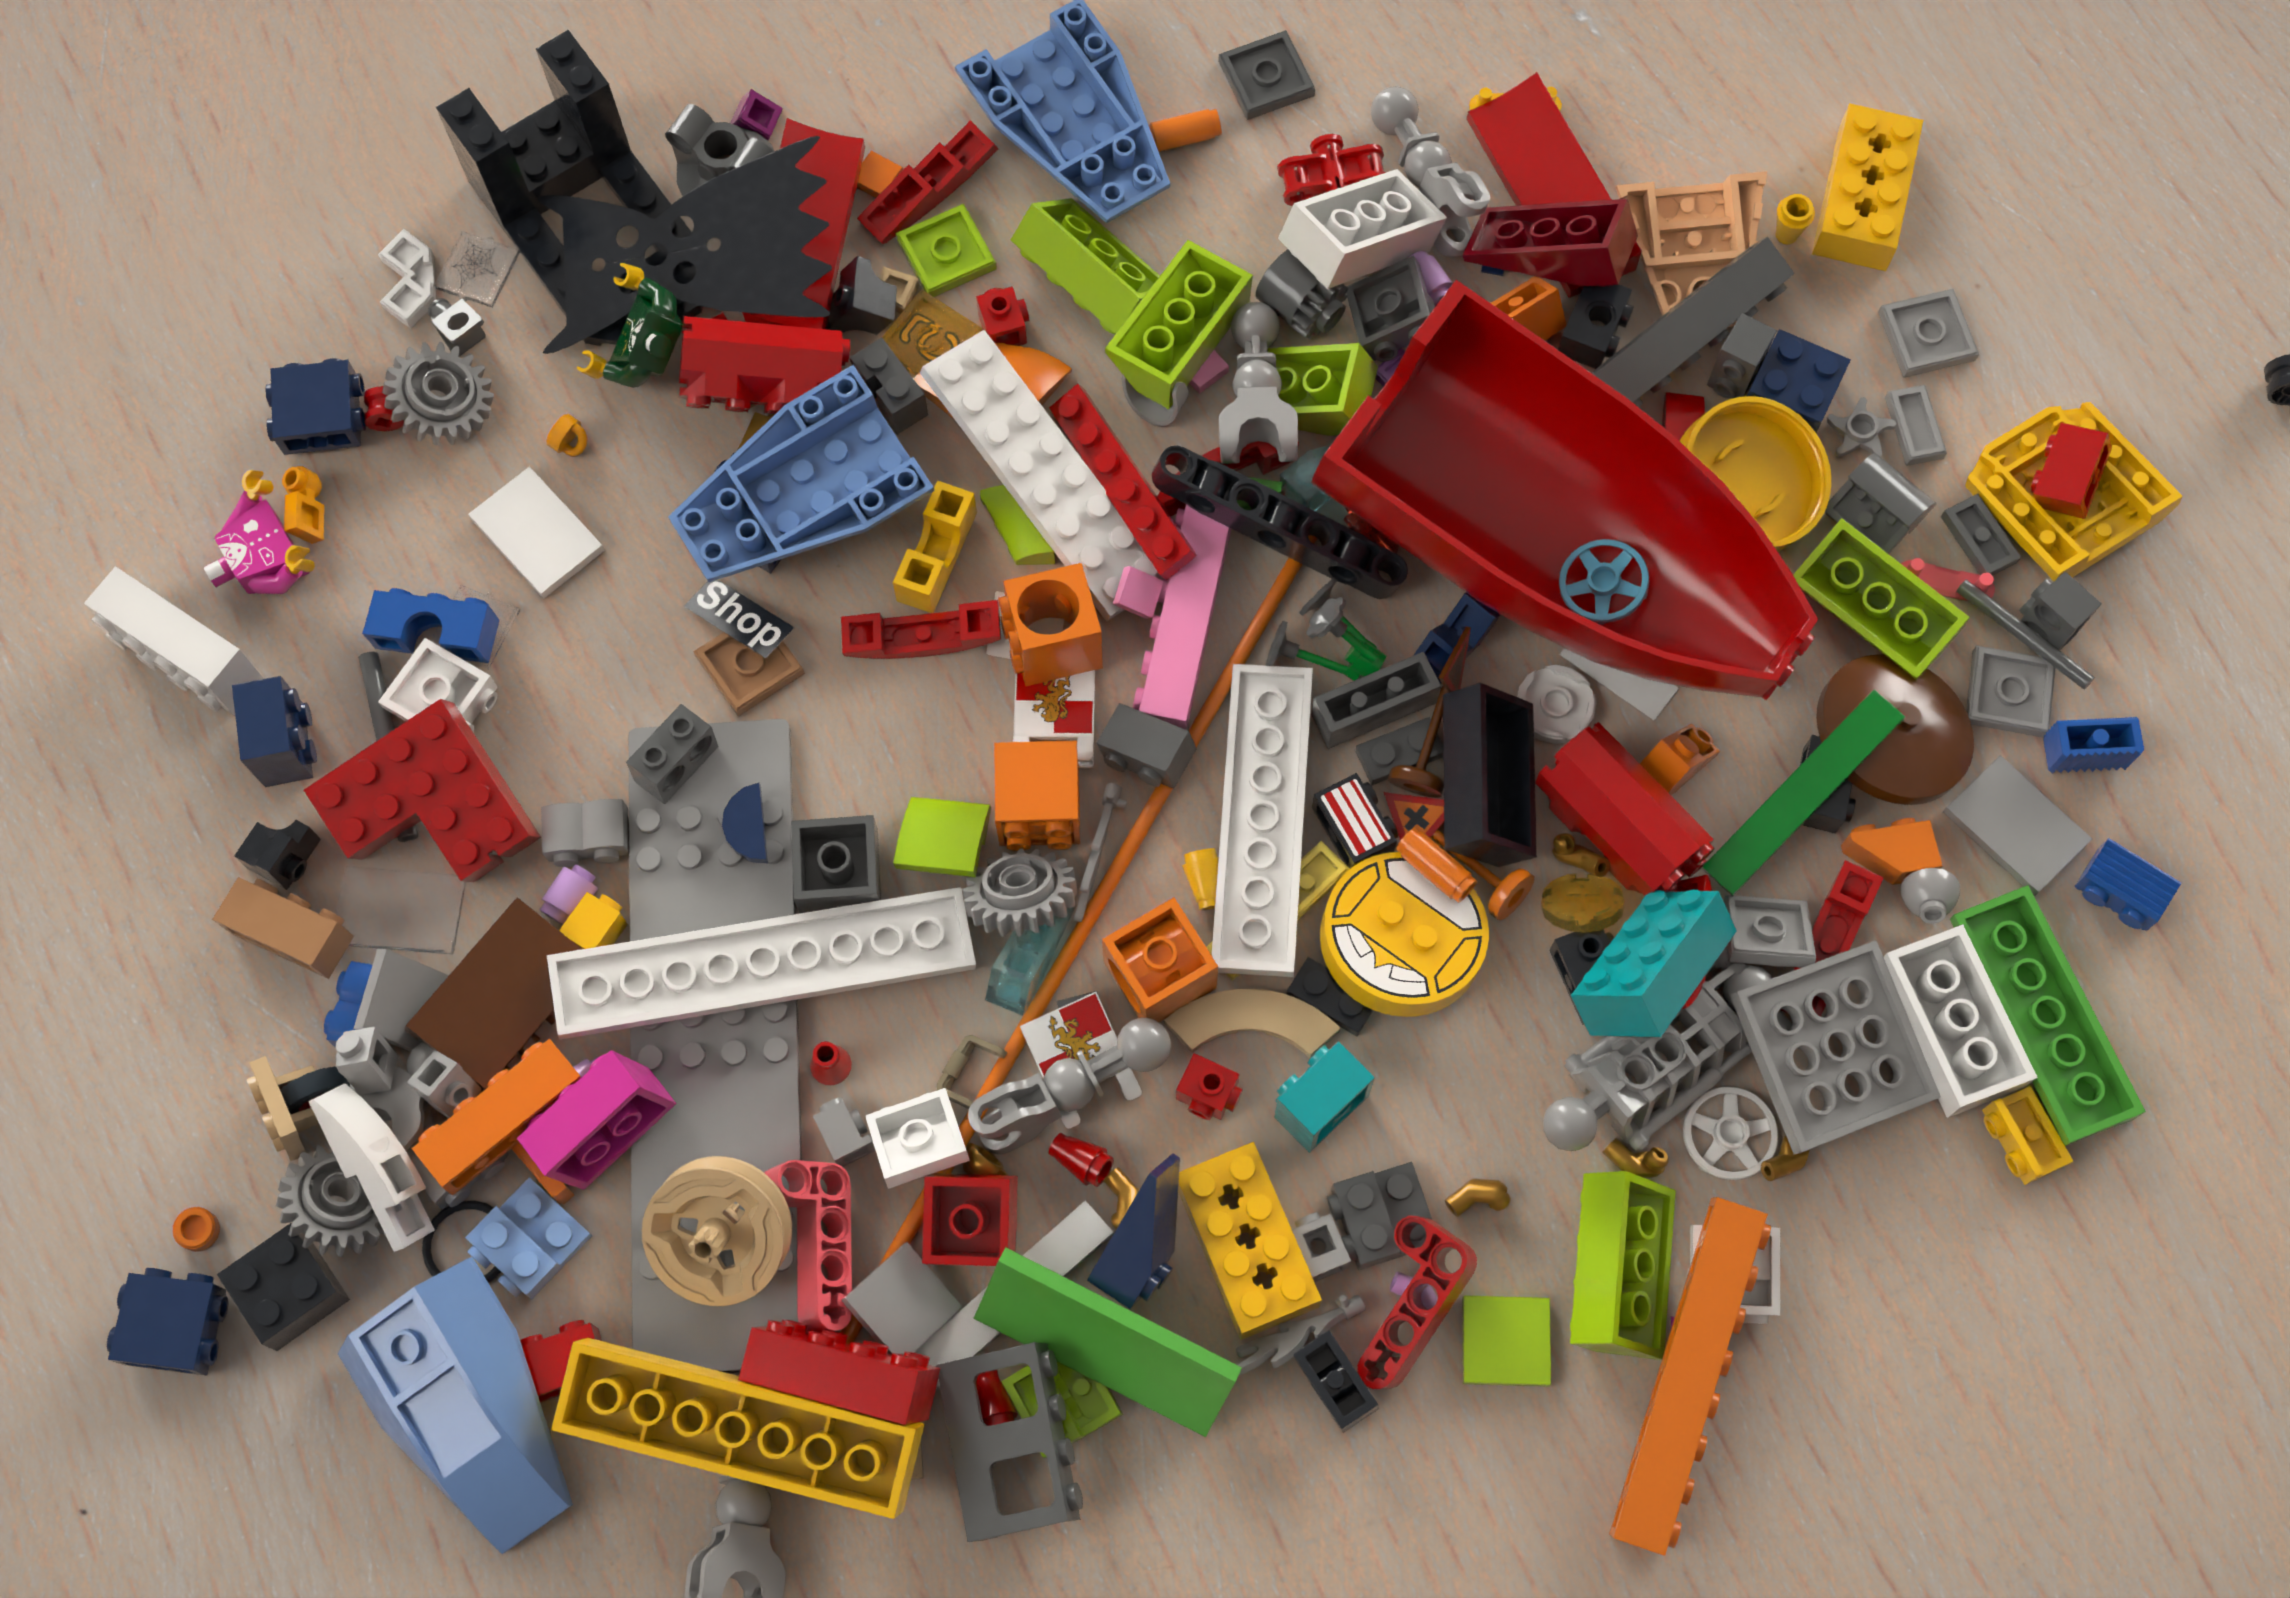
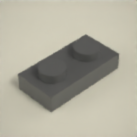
[1941,494,2021,576]
[1355,717,1444,786]

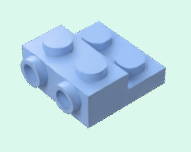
[465,1177,592,1299]

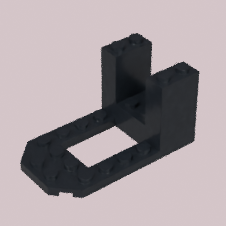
[436,30,703,346]

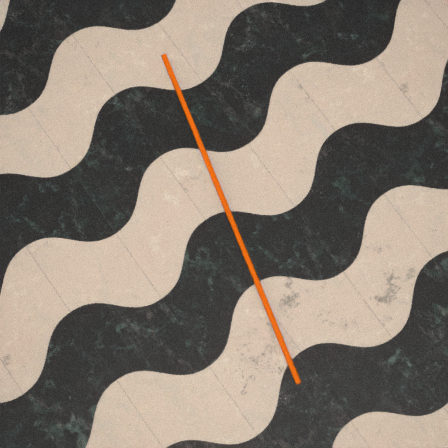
[839,512,1323,1344]

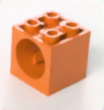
[998,563,1103,686]
[994,740,1080,851]
[1102,897,1218,1022]

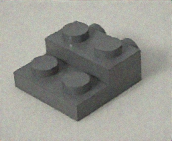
[1346,255,1435,362]
[1327,1162,1432,1271]

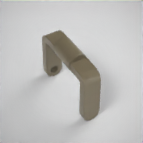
[937,1035,1007,1109]

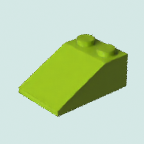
[1268,343,1378,436]

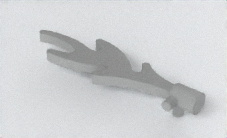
[1074,783,1127,922]
[1236,1295,1366,1376]

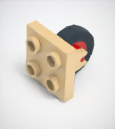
[246,1056,350,1161]

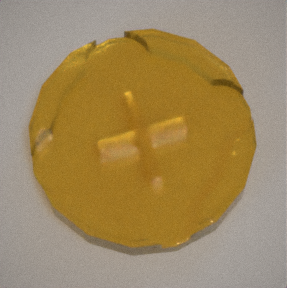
[1541,874,1625,933]

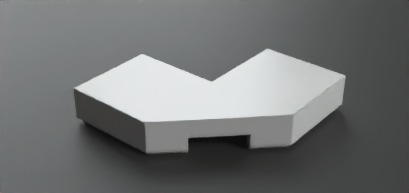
[378,229,436,329]

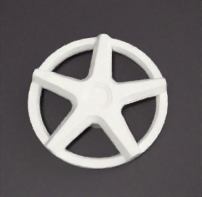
[1683,1086,1778,1180]

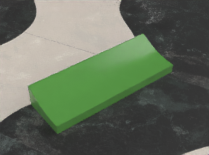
[1950,885,2146,1146]
[973,1247,1242,1437]

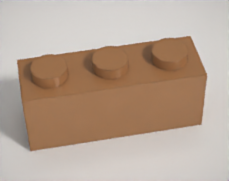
[212,877,354,979]

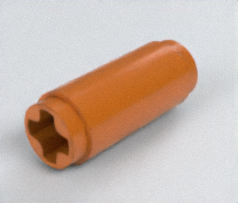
[1149,109,1222,152]
[1396,828,1477,903]

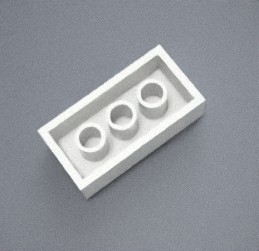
[1278,169,1447,289]
[84,566,264,715]
[1883,925,2038,1118]

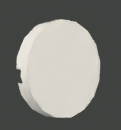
[1517,665,1597,744]

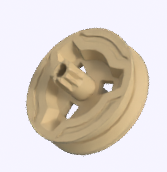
[642,1156,792,1306]

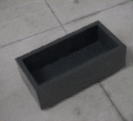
[1443,682,1537,867]

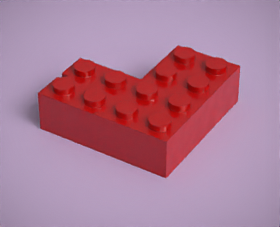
[303,699,541,882]

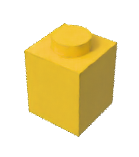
[559,892,628,949]

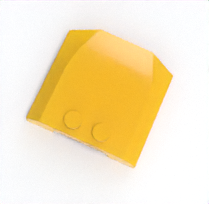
[1965,402,2183,581]

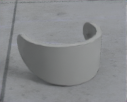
[1122,375,1189,426]

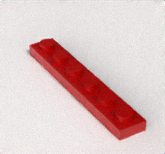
[1049,383,1197,580]

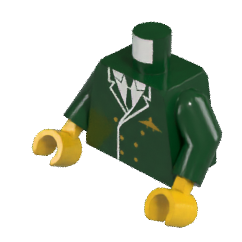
[577,263,683,388]

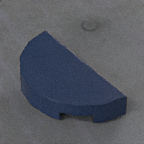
[722,782,768,864]

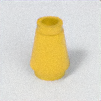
[1775,194,1815,245]
[1182,848,1219,910]

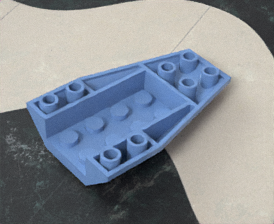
[955,0,1170,223]
[668,365,935,582]
[338,1257,573,1554]

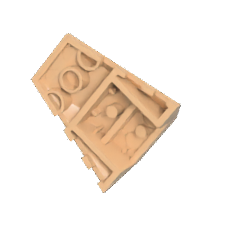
[1615,171,1767,328]

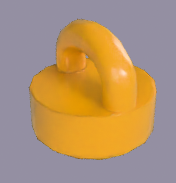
[546,414,588,457]

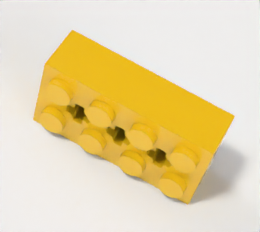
[1812,103,1924,271]
[1178,1141,1322,1341]

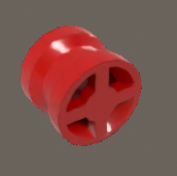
[364,386,404,432]

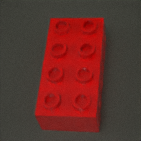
[738,1319,940,1425]

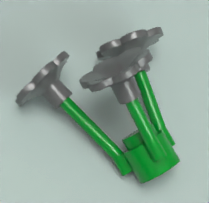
[1265,577,1387,681]

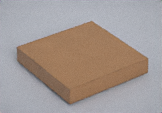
[693,632,805,717]

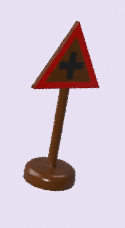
[1388,626,1471,798]

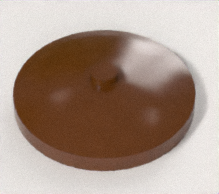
[1816,654,1974,805]

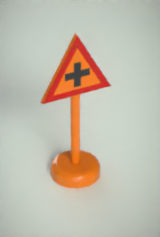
[1383,792,1535,921]

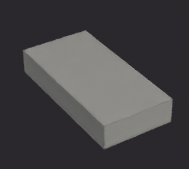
[1885,385,1947,466]

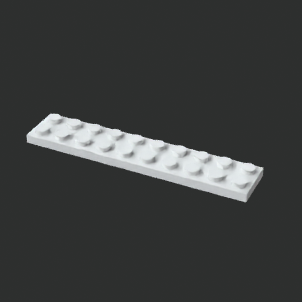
[547,887,976,1040]

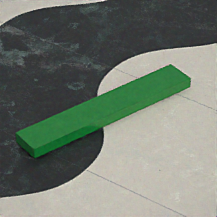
[1702,690,1905,897]

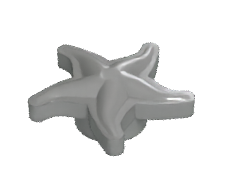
[1827,397,1896,457]

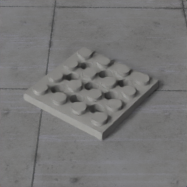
[1730,940,1941,1154]

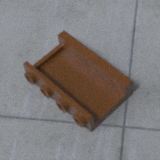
[405,897,582,1092]

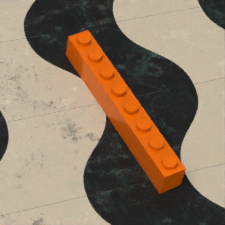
[1609,1197,1771,1556]

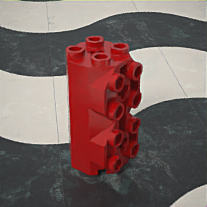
[678,316,850,414]
[1535,722,1715,896]

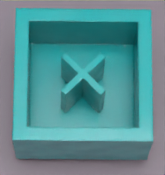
[1274,1041,1375,1153]

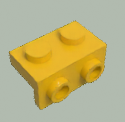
[1982,1086,2073,1185]

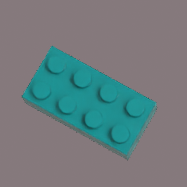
[1571,890,1737,1037]

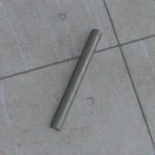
[1956,579,2095,690]

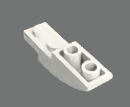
[308,1084,435,1252]

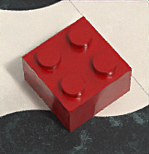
[922,1173,1018,1266]

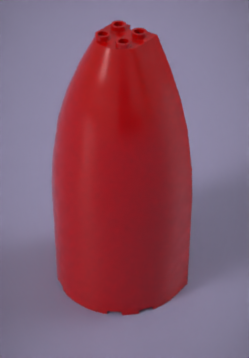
[1311,279,1818,700]

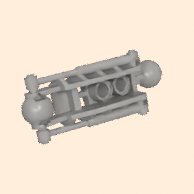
[1543,947,1792,1152]

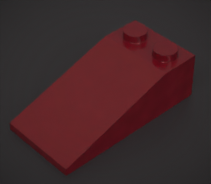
[1462,199,1638,287]

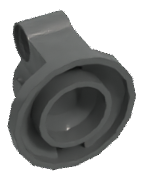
[665,104,774,197]

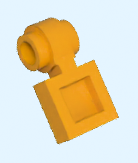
[282,466,324,544]

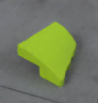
[980,485,1055,565]

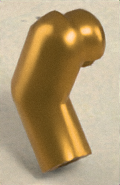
[1552,833,1610,877]
[1761,1134,1810,1181]
[1602,1137,1669,1178]
[1103,1167,1139,1229]
[1445,1179,1511,1217]

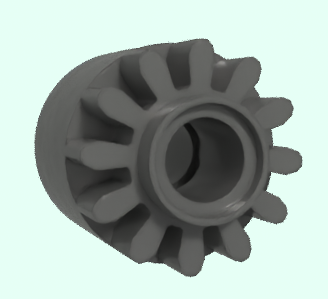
[1255,249,1349,340]

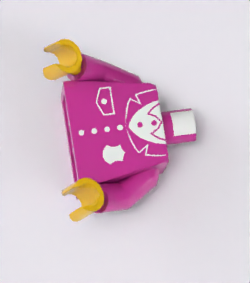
[204,470,315,594]

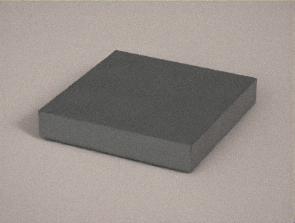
[1218,30,1315,120]

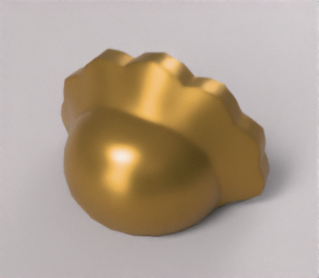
[963,1143,1008,1175]

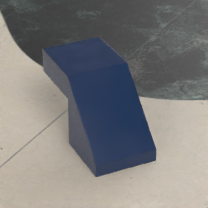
[1413,593,1501,685]

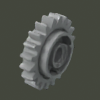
[382,342,494,445]
[962,848,1078,937]
[276,1145,385,1257]

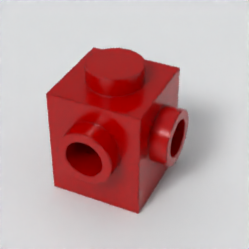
[976,286,1030,346]
[1176,1053,1243,1120]

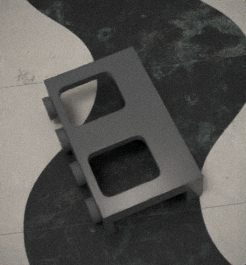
[936,1342,1083,1542]

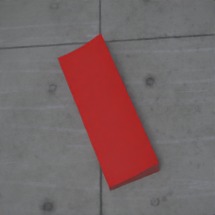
[1467,72,1642,298]
[742,118,865,329]

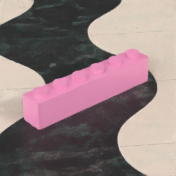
[1133,504,1232,730]

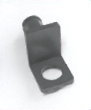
[428,298,486,357]

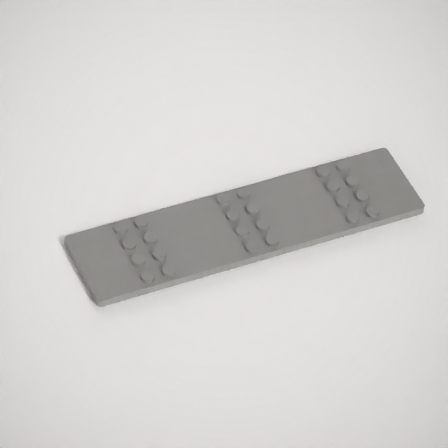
[628,719,802,1373]

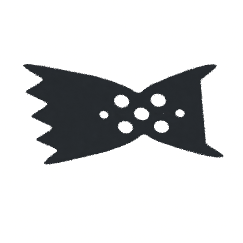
[537,136,832,354]

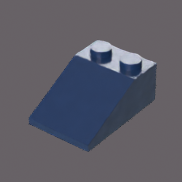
[1087,1153,1180,1309]

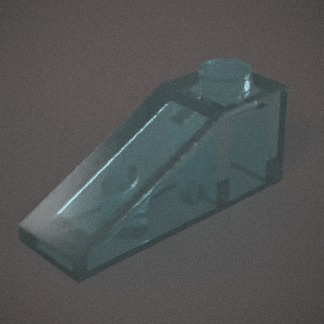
[985,902,1076,1016]

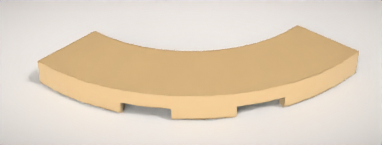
[1164,989,1340,1059]

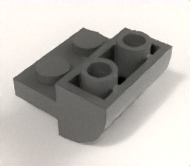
[1824,453,1937,554]

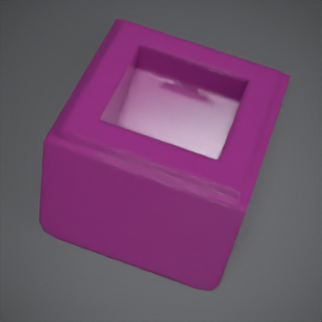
[730,89,783,140]

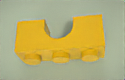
[892,481,977,613]

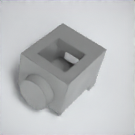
[335,1026,398,1095]
[407,1050,482,1118]
[813,1097,876,1167]
[1292,1212,1351,1282]

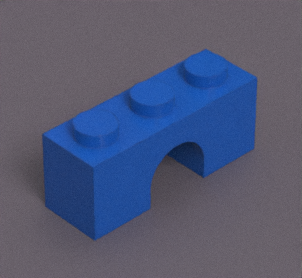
[362,588,500,663]

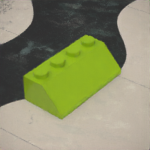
[1010,198,1160,334]
[1105,240,1253,409]
[1793,518,1970,680]
[1570,1171,1676,1360]

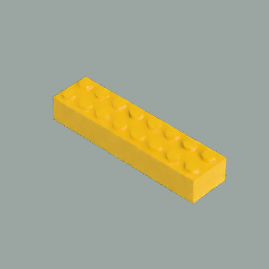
[551,1338,925,1519]

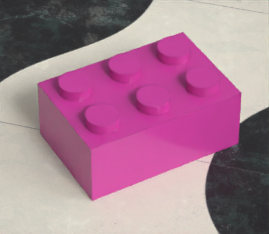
[517,1050,677,1190]

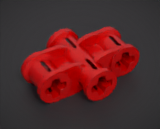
[1277,134,1386,206]

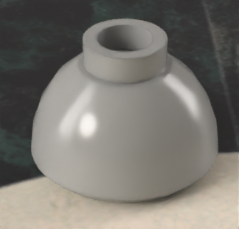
[1900,868,1960,924]

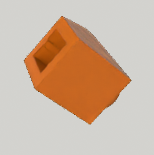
[1640,723,1720,795]
[1841,818,1943,885]

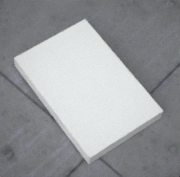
[468,466,605,599]

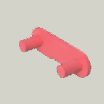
[1901,558,1995,601]

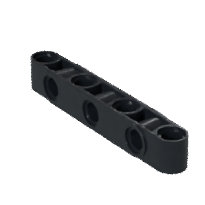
[1151,445,1408,599]

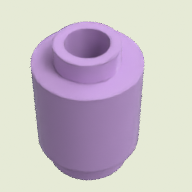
[1409,251,1453,307]
[540,864,598,925]

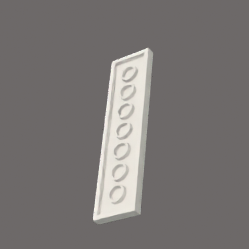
[920,330,1164,622]
[1212,664,1313,977]

